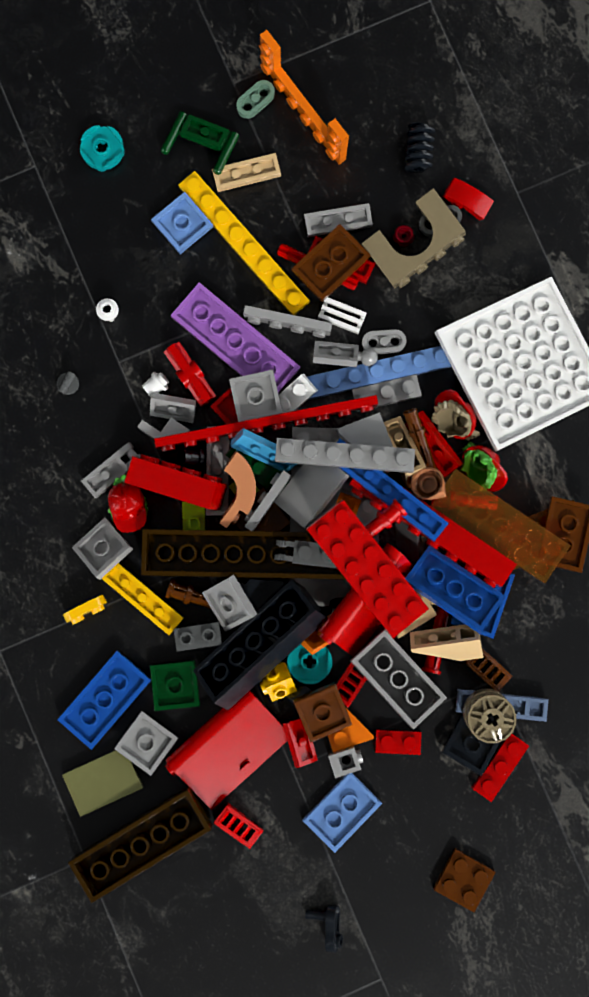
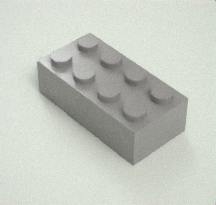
[349,630,447,729]

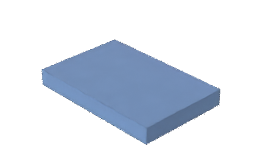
[302,773,382,853]

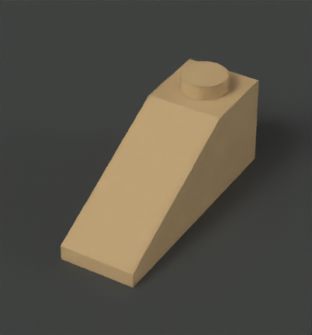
[384,416,426,489]
[410,624,483,661]

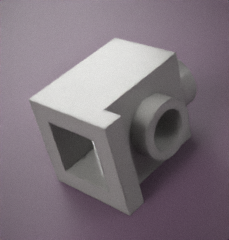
[328,746,363,778]

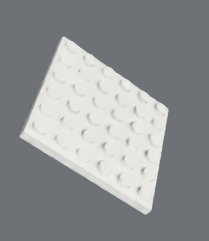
[435,277,589,452]

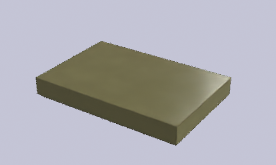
[62,750,143,817]

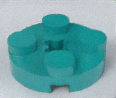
[80,125,125,172]
[287,644,332,684]

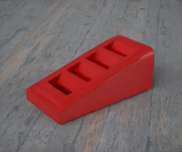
[336,662,367,707]
[213,802,264,849]

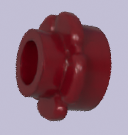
[393,225,415,247]

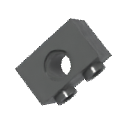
[174,622,223,652]

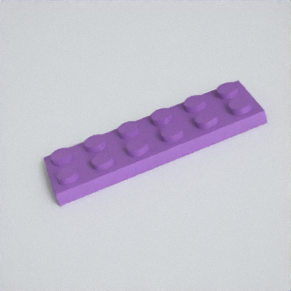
[170,282,300,394]

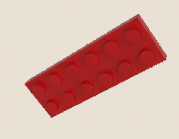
[306,500,429,638]

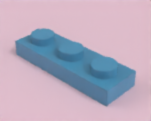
[230,428,297,473]

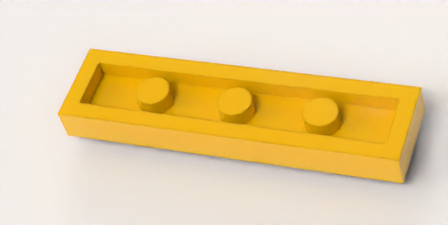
[102,563,184,635]

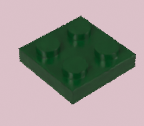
[150,660,200,711]

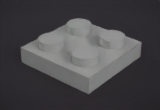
[229,370,282,422]
[72,518,133,580]
[202,575,257,632]
[114,711,178,776]

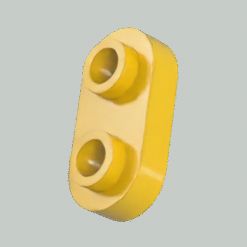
[63,595,107,625]

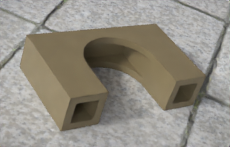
[362,188,466,289]

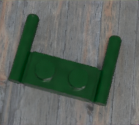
[161,112,239,175]

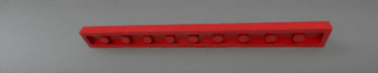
[154,395,378,452]

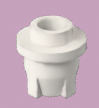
[96,298,119,322]
[142,372,169,397]

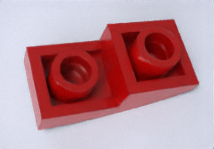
[443,178,494,221]

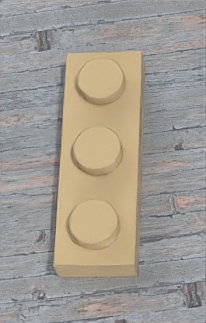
[212,153,281,192]

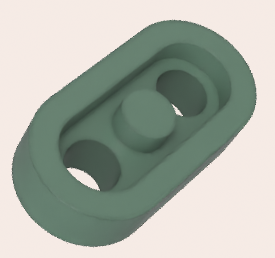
[236,80,275,119]

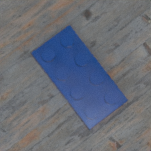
[405,546,506,634]
[58,650,151,750]

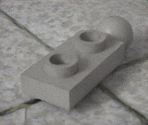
[313,341,378,367]

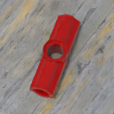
[164,342,217,407]

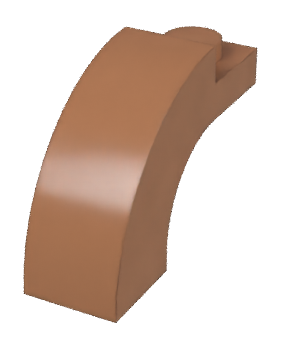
[219,450,256,528]

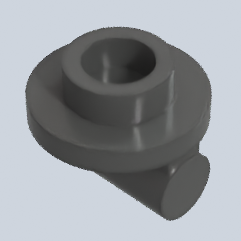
[57,371,79,395]

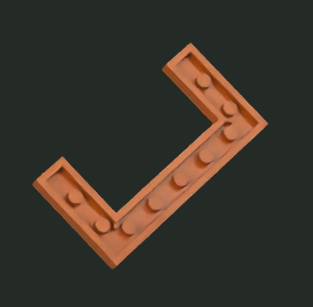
[259,30,349,165]

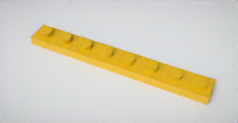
[178,171,310,315]

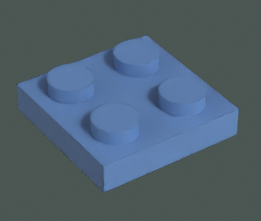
[151,192,213,254]

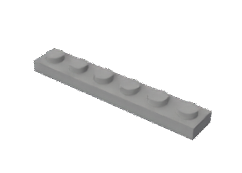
[275,438,415,473]

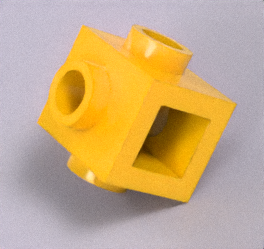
[259,662,297,702]

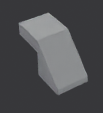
[138,418,190,439]

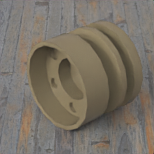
[463,689,516,743]

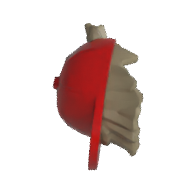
[431,389,480,441]

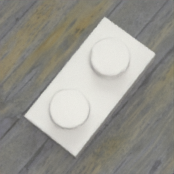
[279,374,318,413]

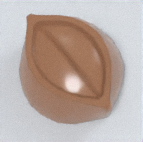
[411,467,446,500]

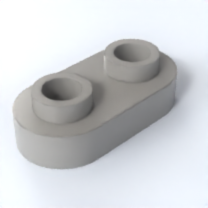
[362,329,406,354]

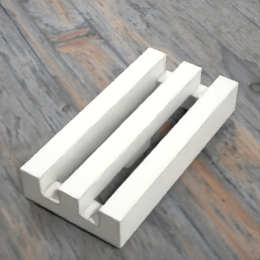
[318,297,367,334]

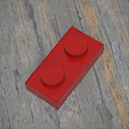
[283,718,318,768]
[375,729,422,755]

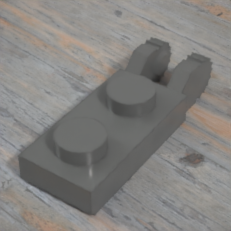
[274,540,336,568]

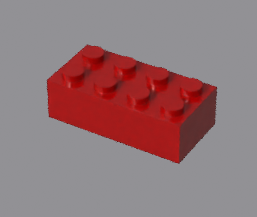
[124,454,228,510]

